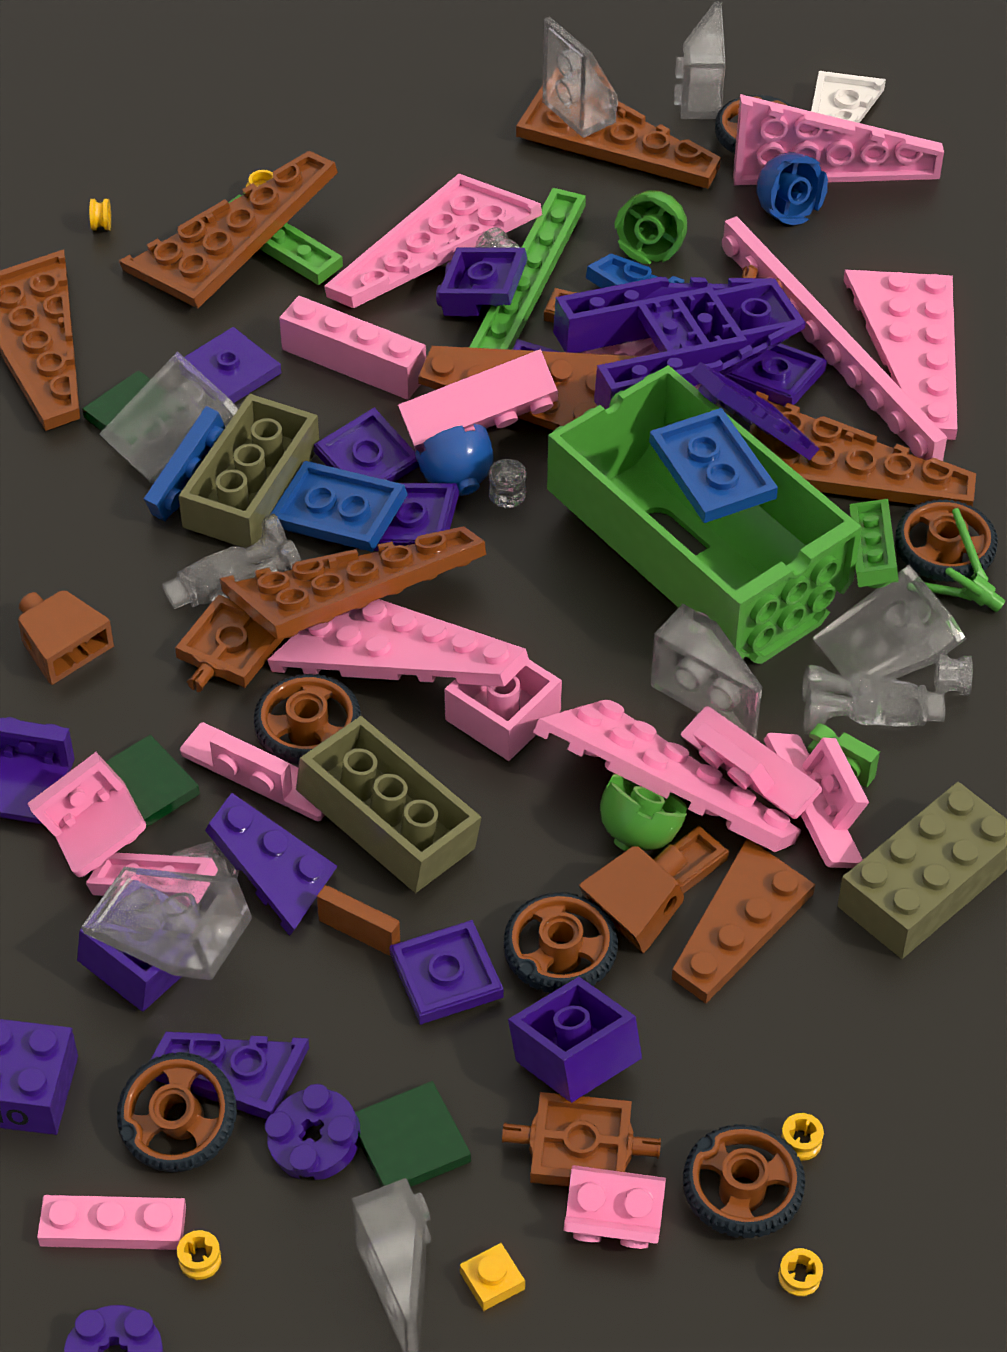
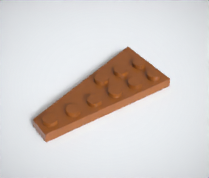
[516,66,721,189]
[119,151,338,308]
[0,249,80,431]
[418,346,640,430]
[749,391,976,507]
[219,526,486,640]

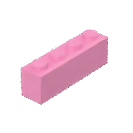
[279,296,426,400]
[398,349,558,453]

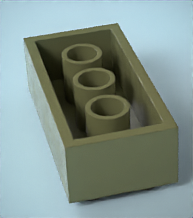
[179,394,319,550]
[296,716,482,893]
[837,782,1007,959]

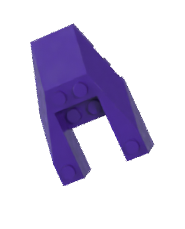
[553,277,806,409]

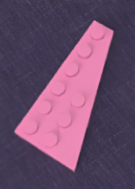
[733,94,944,185]
[324,174,542,308]
[843,269,957,440]
[267,599,529,687]
[533,700,801,852]

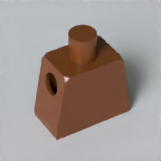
[18,591,114,685]
[579,844,688,954]

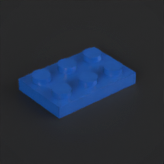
[649,408,778,523]
[269,461,408,552]

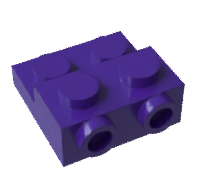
[436,247,527,317]

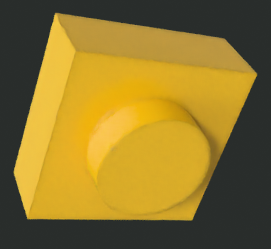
[460,1243,525,1311]

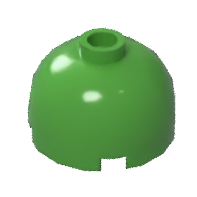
[614,190,687,264]
[600,774,687,851]

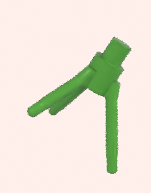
[904,508,1005,612]

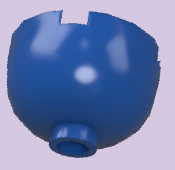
[756,152,828,225]
[415,424,494,496]

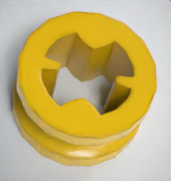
[89,199,111,231]
[781,1113,824,1161]
[177,1230,221,1280]
[778,1248,823,1296]

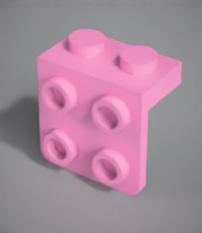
[28,752,146,877]

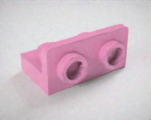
[563,1165,666,1249]

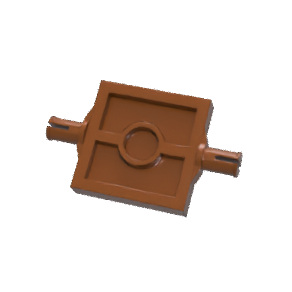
[175,594,284,692]
[502,1092,661,1186]

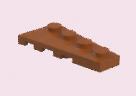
[672,839,815,1003]

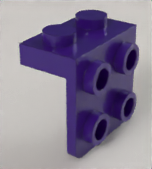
[0,717,75,824]

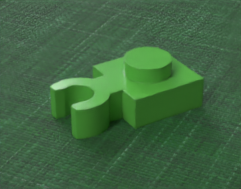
[807,723,880,788]

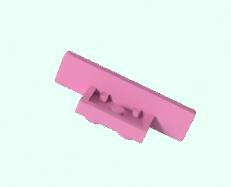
[681,706,822,819]
[180,723,325,821]
[764,733,869,868]

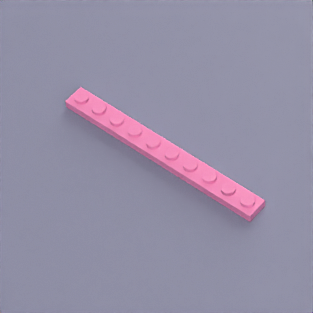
[722,216,947,461]

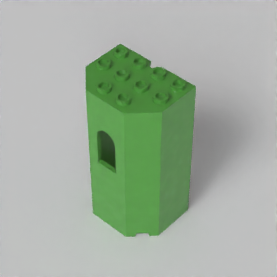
[547,365,862,664]

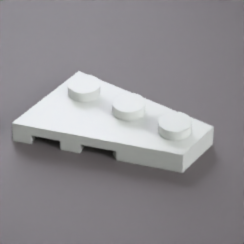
[811,71,886,123]

